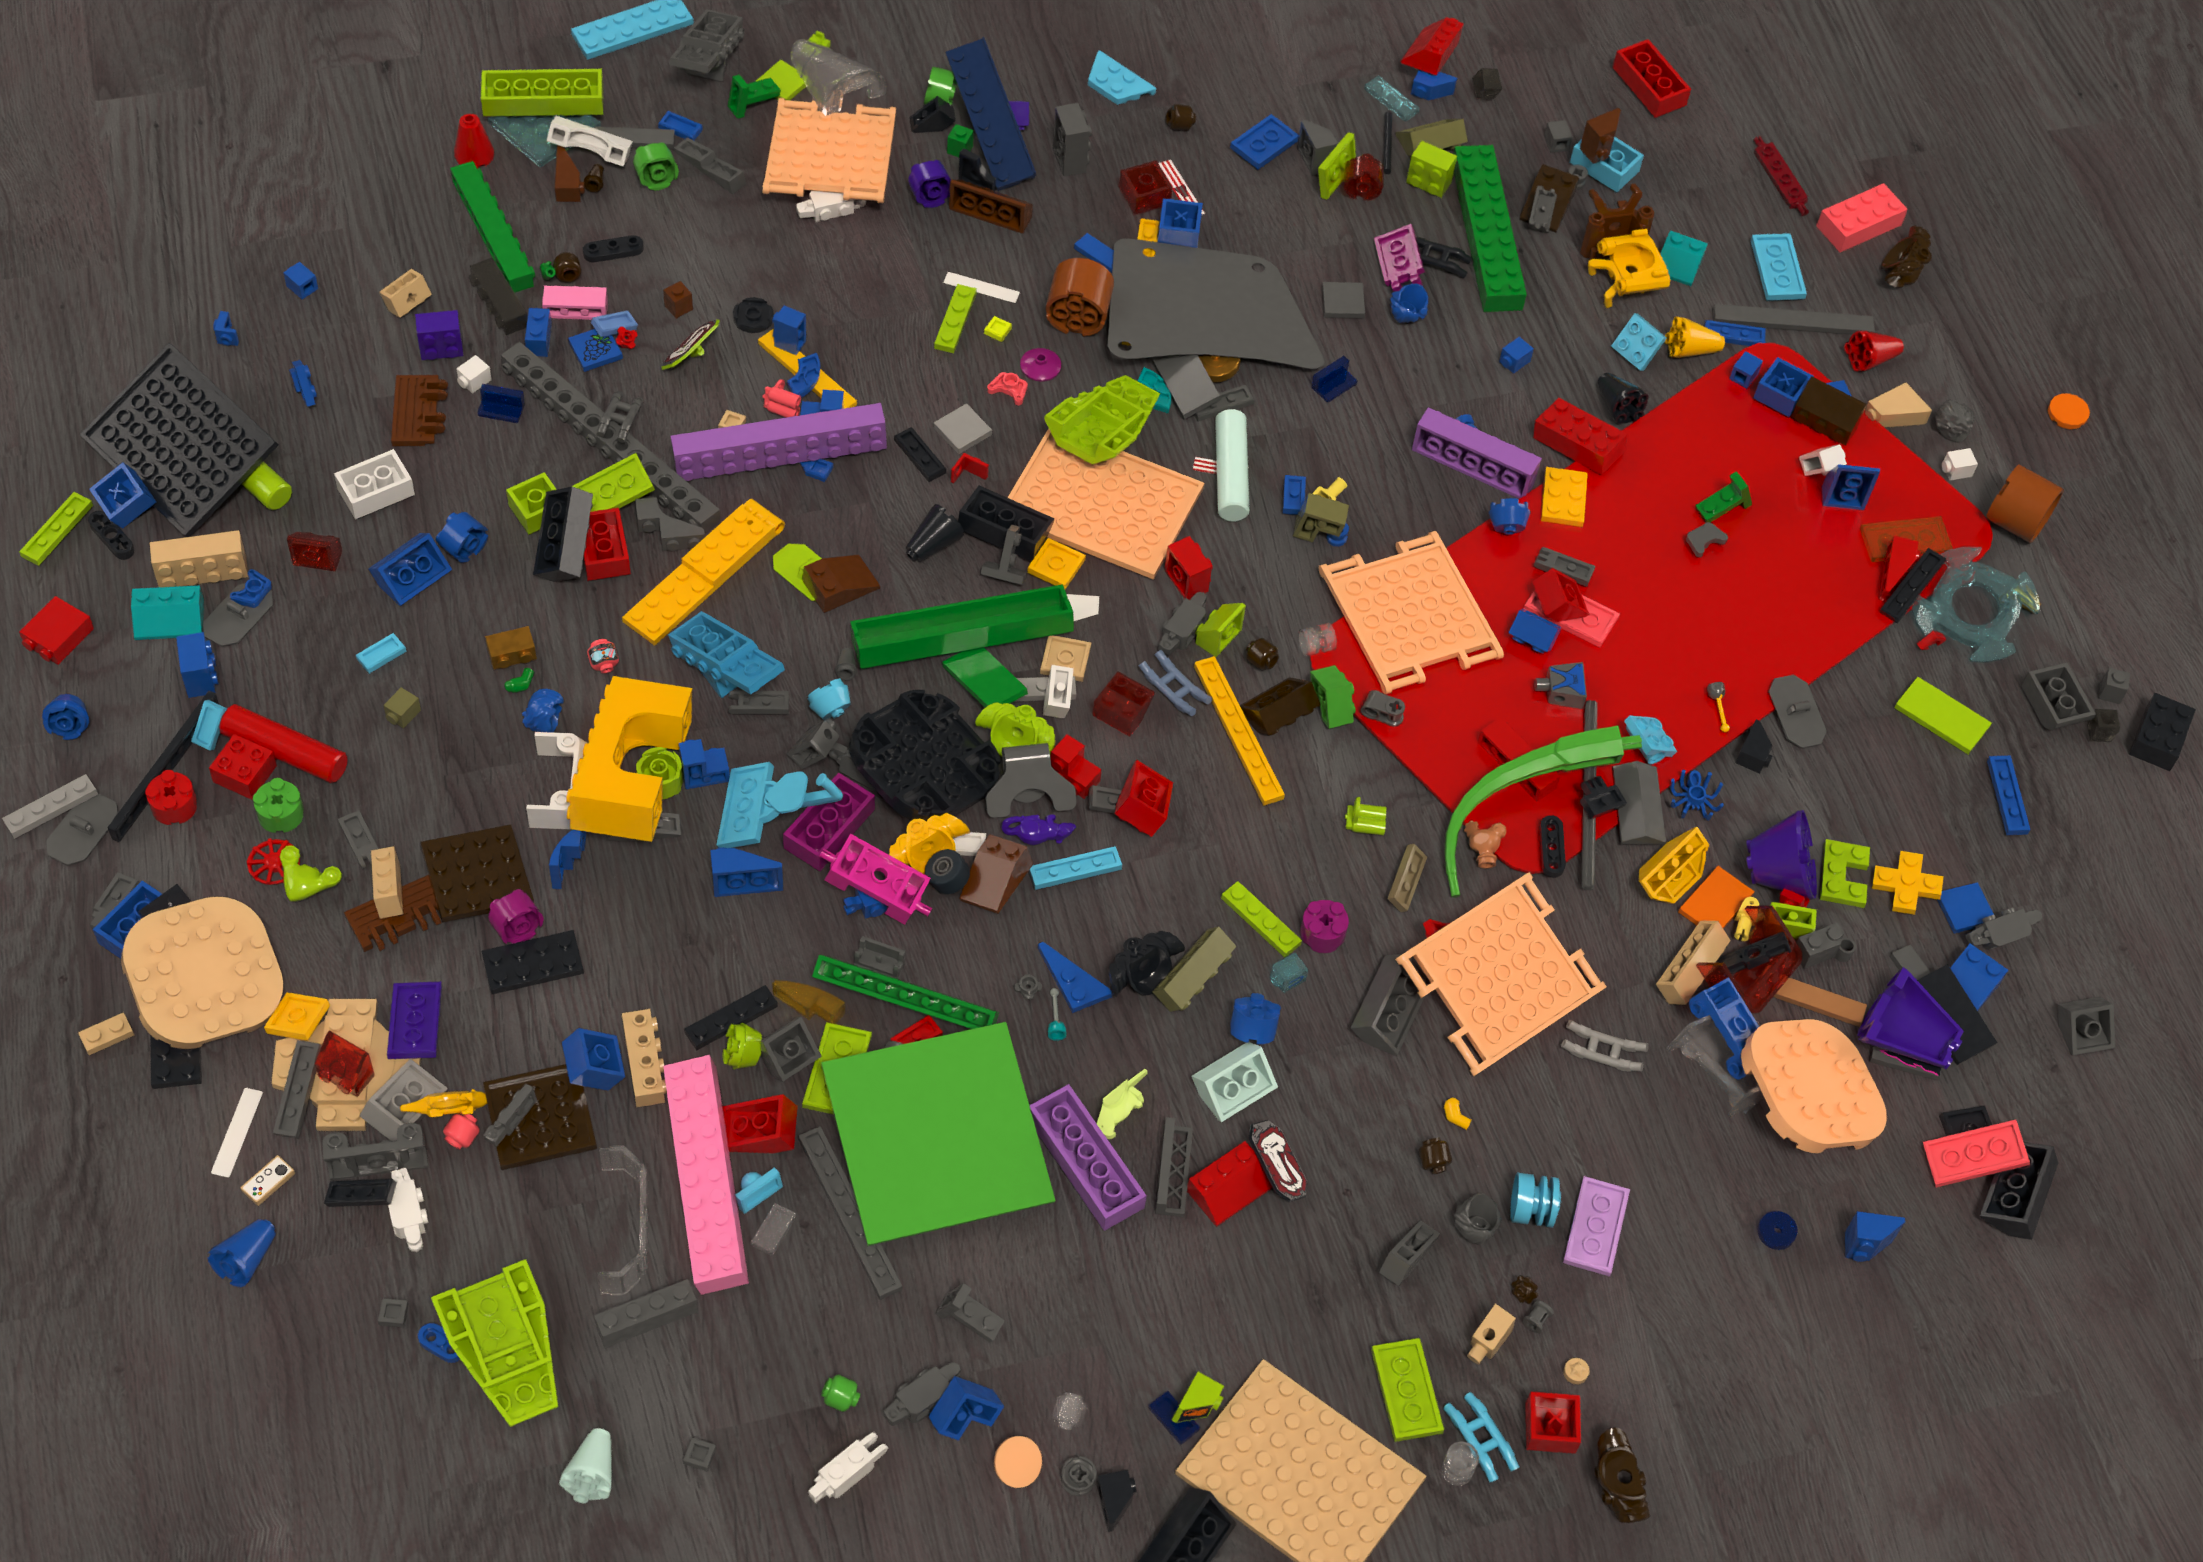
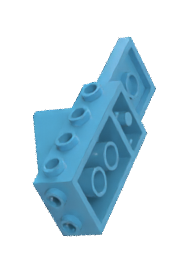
[668,611,785,698]

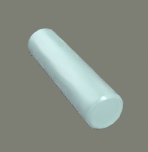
[1215,409,1249,521]

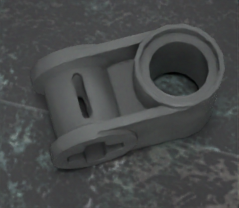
[1361,690,1405,727]

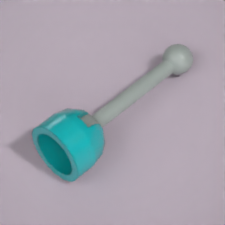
[1048,988,1067,1041]

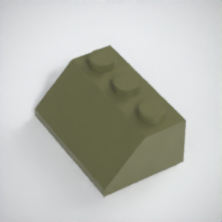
[1395,119,1468,155]

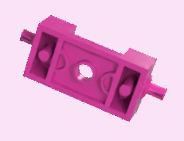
[819,834,932,925]

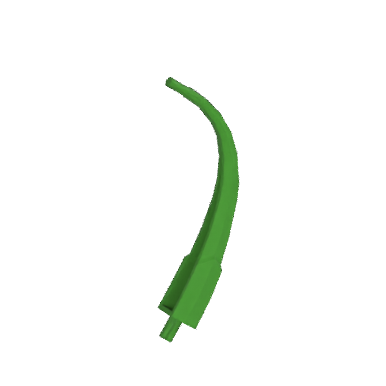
[1444,726,1642,897]

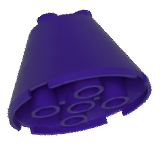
[1747,810,1817,900]

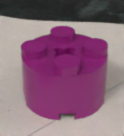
[489,889,544,944]
[1300,900,1349,953]

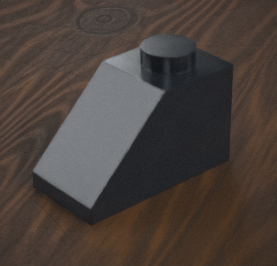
[910,96,956,133]
[1736,719,1773,774]
[1097,1470,1137,1532]

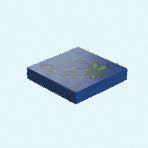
[568,329,623,372]

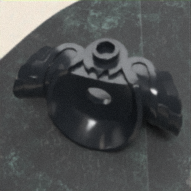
[1109,931,1185,997]

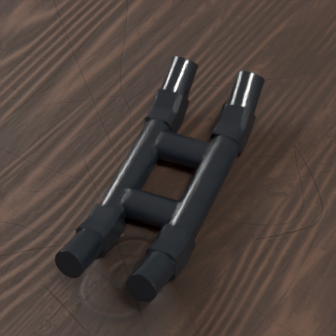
[1416,237,1472,279]

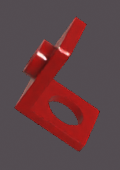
[951,453,989,483]

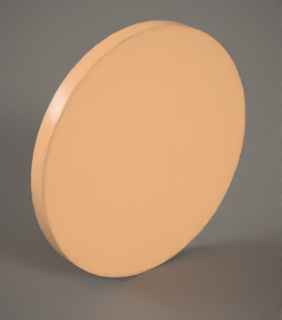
[994,1436,1042,1488]

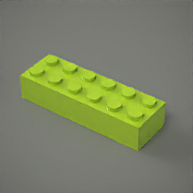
[481,69,603,116]

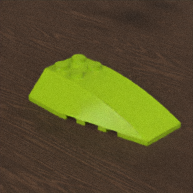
[1044,375,1160,464]
[431,1259,558,1427]

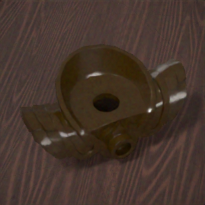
[1881,226,1932,288]
[1594,1428,1650,1523]

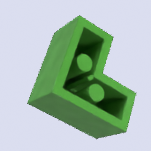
[1310,665,1355,729]

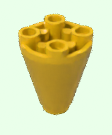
[1665,317,1725,358]

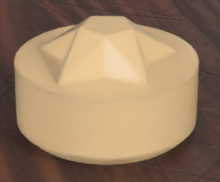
[1563,1358,1589,1384]

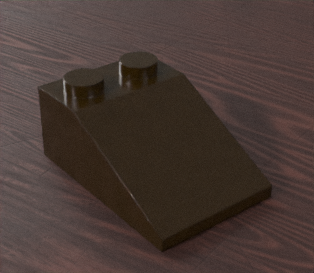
[1520,164,1579,233]

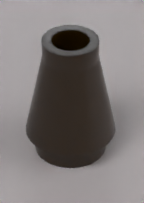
[584,164,604,192]

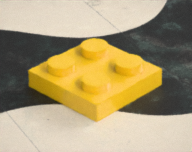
[1027,538,1086,589]
[264,992,330,1041]

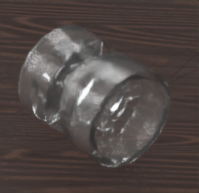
[1298,622,1337,657]
[1441,1442,1479,1485]

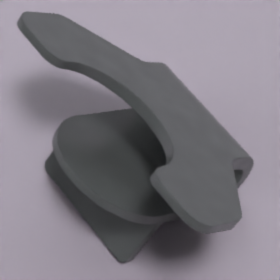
[986,743,1076,818]

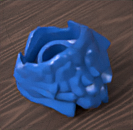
[1390,284,1428,323]
[522,689,564,733]

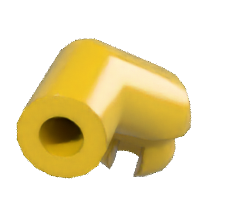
[1444,1098,1472,1130]

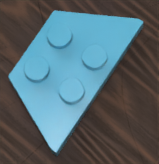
[1088,50,1156,105]

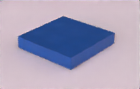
[1937,882,1994,934]

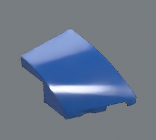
[549,830,587,889]

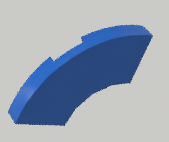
[787,353,820,397]

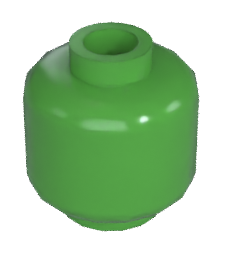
[821,1375,860,1412]

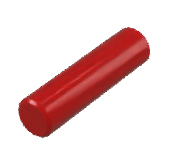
[219,704,348,783]

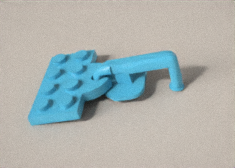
[716,762,843,848]

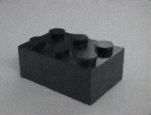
[2129,693,2196,771]

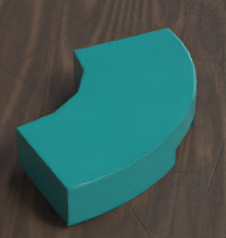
[1138,367,1171,414]

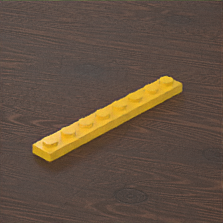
[1194,656,1285,806]

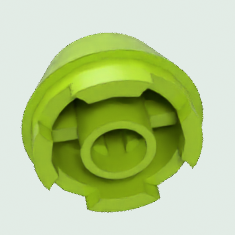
[723,1023,762,1069]

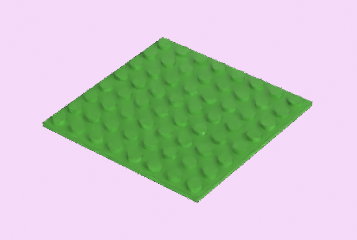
[821,1022,1056,1246]

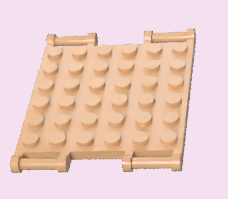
[763,98,896,203]
[1319,531,1504,695]
[1395,872,1607,1076]

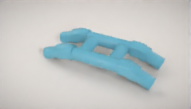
[1444,1392,1519,1482]

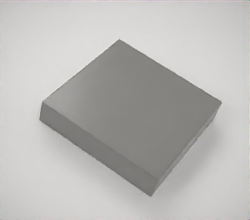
[933,404,992,454]

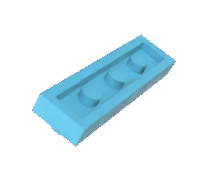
[1029,846,1122,890]

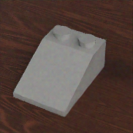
[359,1059,448,1141]

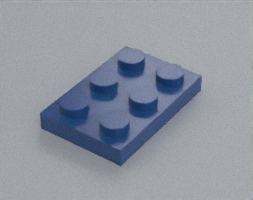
[1230,114,1299,170]

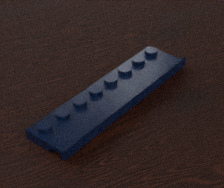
[946,37,1037,191]

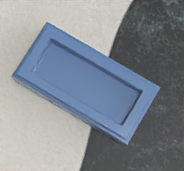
[591,311,638,337]

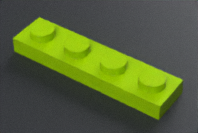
[934,284,977,353]
[19,492,93,566]
[1221,881,1302,958]

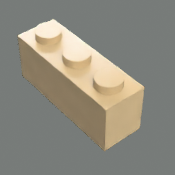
[371,846,403,919]

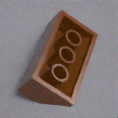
[949,179,1033,234]

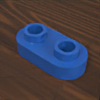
[418,1323,460,1363]

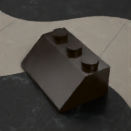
[1791,376,1867,446]
[1240,677,1320,736]

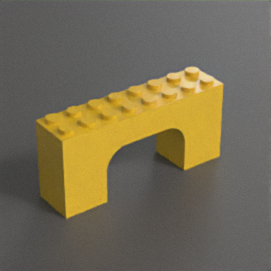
[566,676,692,842]

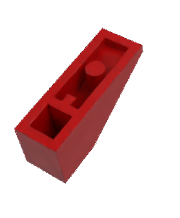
[1879,535,1920,601]

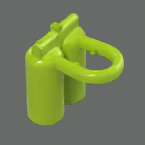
[1345,797,1386,835]

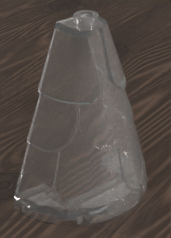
[791,39,887,116]

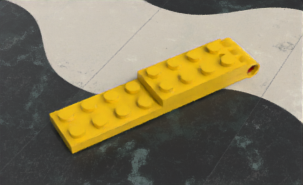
[622,499,785,646]

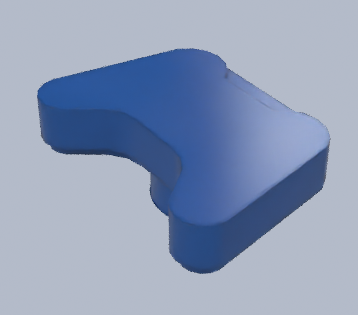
[230,569,272,608]

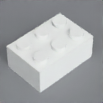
[334,449,415,519]

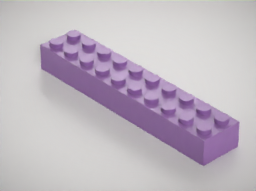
[671,403,887,481]

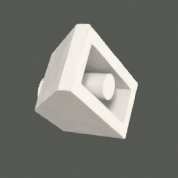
[1043,665,1073,718]

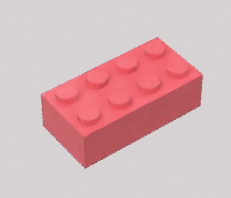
[1816,183,1908,252]

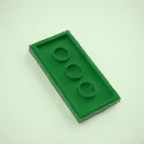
[942,647,1028,708]

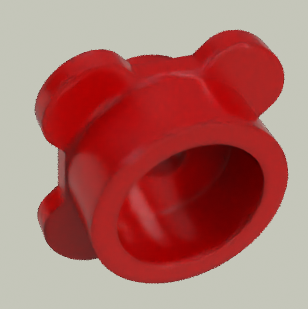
[615,327,638,349]

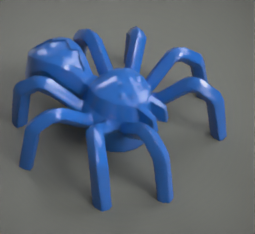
[1670,770,1724,821]

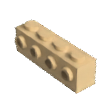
[1656,920,1731,1005]
[622,1009,667,1107]

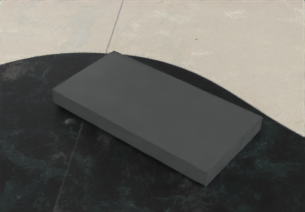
[1152,355,1221,419]

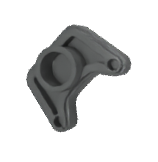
[1686,522,1728,557]

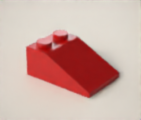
[1115,760,1173,837]
[722,1094,798,1153]

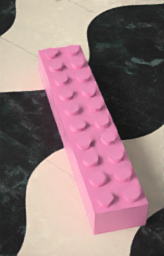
[663,1055,749,1295]

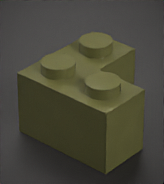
[1293,493,1349,542]

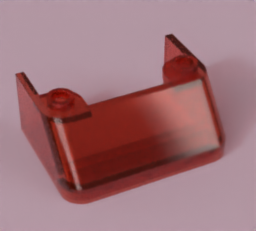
[1696,906,1802,1013]

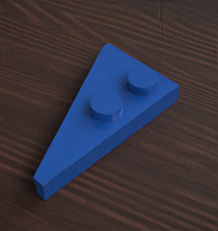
[1038,942,1113,1013]

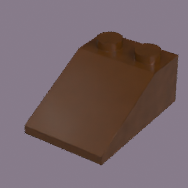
[803,555,880,613]
[960,834,1033,914]

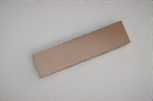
[1772,974,1867,1027]

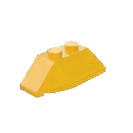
[1639,827,1709,904]

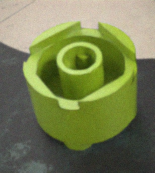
[636,747,683,799]

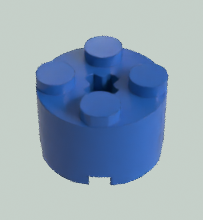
[436,512,488,563]
[1230,993,1281,1044]

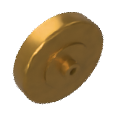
[1198,354,1240,382]

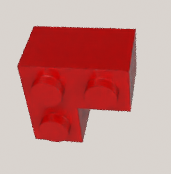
[1050,734,1102,799]

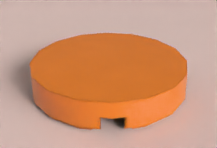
[2048,393,2090,429]

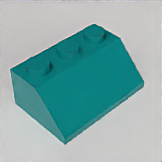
[131,585,204,640]

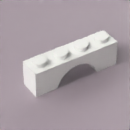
[547,116,633,166]

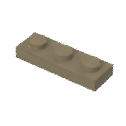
[1388,844,1427,912]

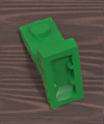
[728,75,781,119]
[1696,471,1752,523]

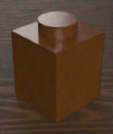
[663,281,693,319]

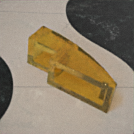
[772,980,845,1024]

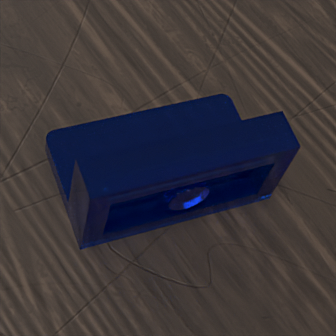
[1311,356,1358,402]
[477,384,525,423]

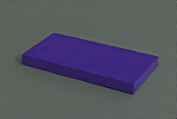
[387,982,442,1059]

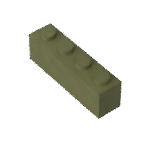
[1152,926,1236,1012]

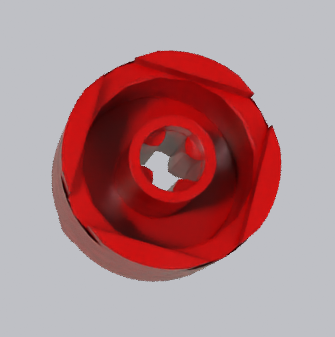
[145,770,197,825]

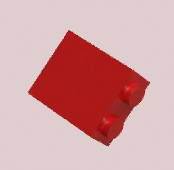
[19,596,94,665]

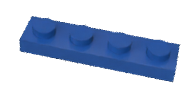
[1987,755,2030,835]

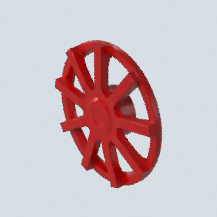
[247,838,300,885]

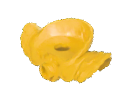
[889,813,970,875]

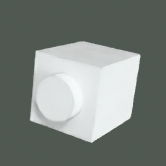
[456,355,492,394]
[1942,448,1978,481]

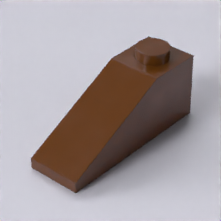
[555,145,585,202]

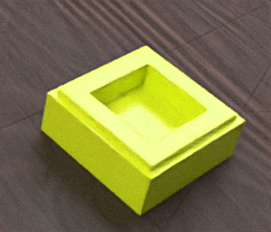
[984,316,1012,342]

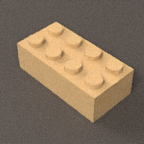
[150,530,248,587]

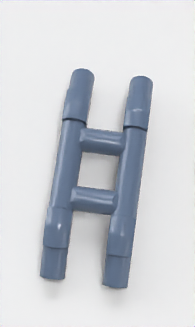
[1138,650,1212,716]

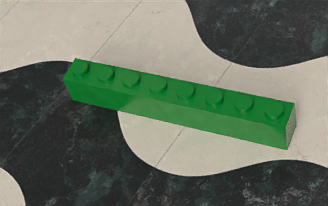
[450,161,536,294]
[812,955,1000,1029]

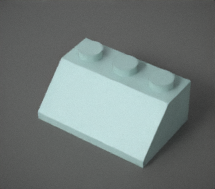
[1191,1042,1278,1122]

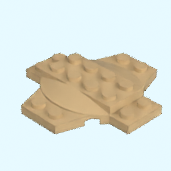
[272,999,421,1131]

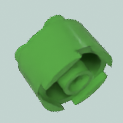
[924,67,957,105]
[633,143,679,190]
[253,778,304,833]

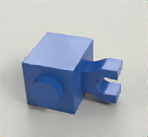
[843,888,887,919]

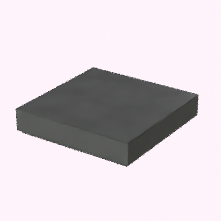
[1322,282,1365,318]

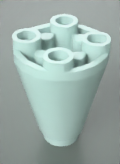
[559,1428,611,1503]

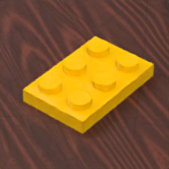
[1541,467,1587,527]

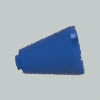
[208,1219,276,1287]

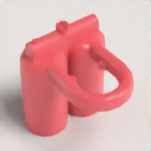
[762,379,801,418]

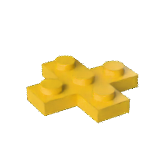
[1872,851,1944,915]

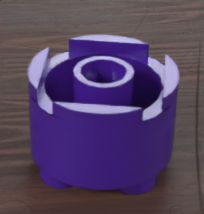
[908,160,951,208]

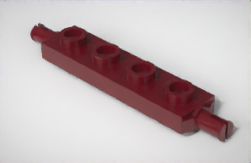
[1753,136,1809,216]

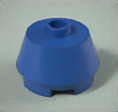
[1488,498,1531,535]
[42,694,89,740]

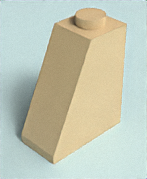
[1865,383,1932,427]

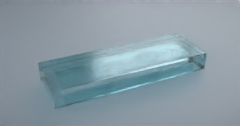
[1364,75,1420,122]

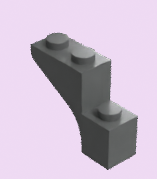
[635,497,705,551]

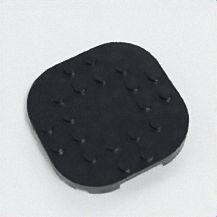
[849,690,1001,822]

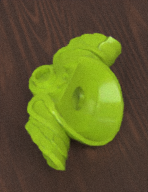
[975,702,1055,757]

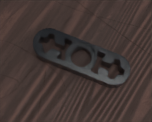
[88,511,134,560]

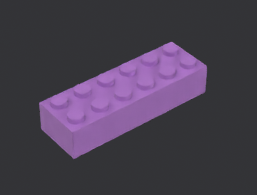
[1412,407,1542,499]
[1029,1084,1147,1231]

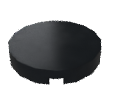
[733,297,774,333]

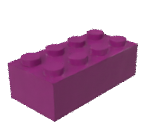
[783,772,875,871]

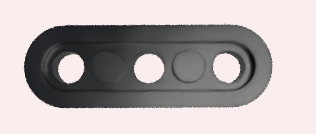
[583,235,644,263]
[1539,815,1566,878]

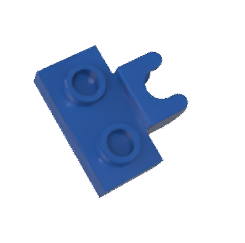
[289,360,317,407]

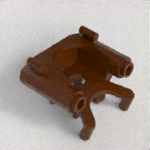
[1580,183,1654,261]

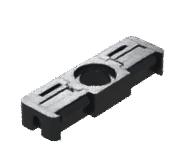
[1718,932,1792,978]

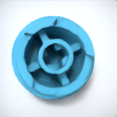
[807,678,851,720]

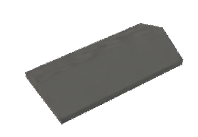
[1612,761,1666,845]

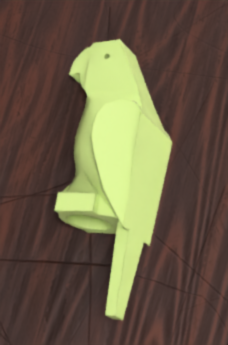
[1097,1069,1147,1139]

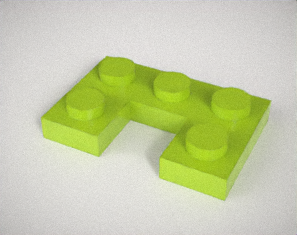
[1819,839,1870,908]

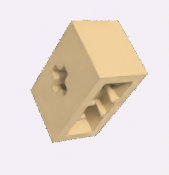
[379,269,432,318]

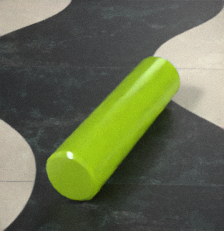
[242,461,292,510]

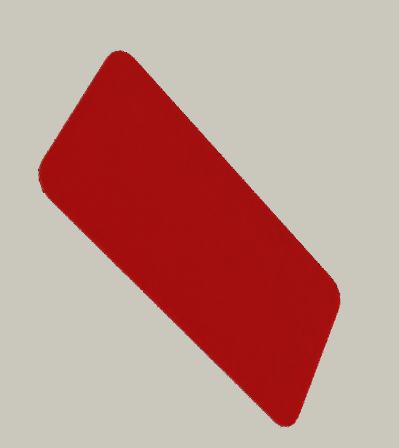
[1309,343,1993,874]

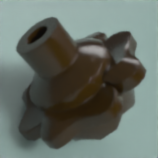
[1511,1275,1538,1304]

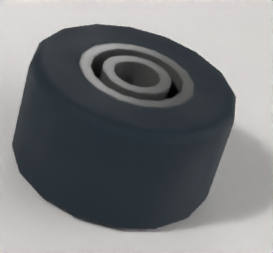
[925,849,970,894]

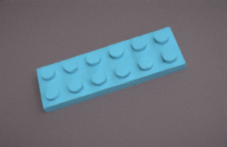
[571,0,694,60]

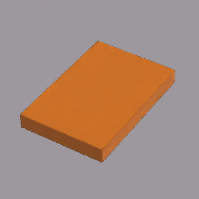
[1678,866,1755,929]

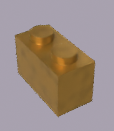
[485,626,537,670]

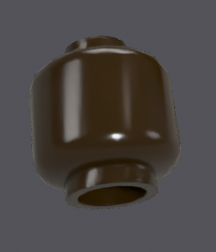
[1166,104,1196,131]
[553,252,581,283]
[1246,638,1279,670]
[1418,1138,1452,1174]

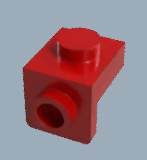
[1779,889,1809,908]

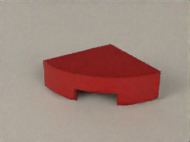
[1917,630,1947,650]

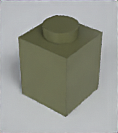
[384,687,421,728]

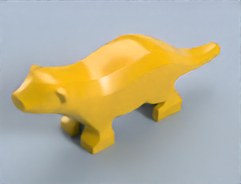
[400,1089,487,1117]

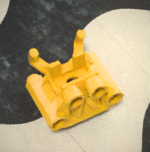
[1588,229,1670,308]

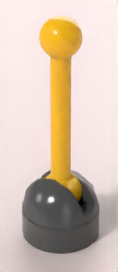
[1707,682,1730,733]

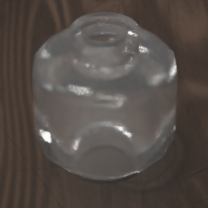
[1051,1392,1087,1431]

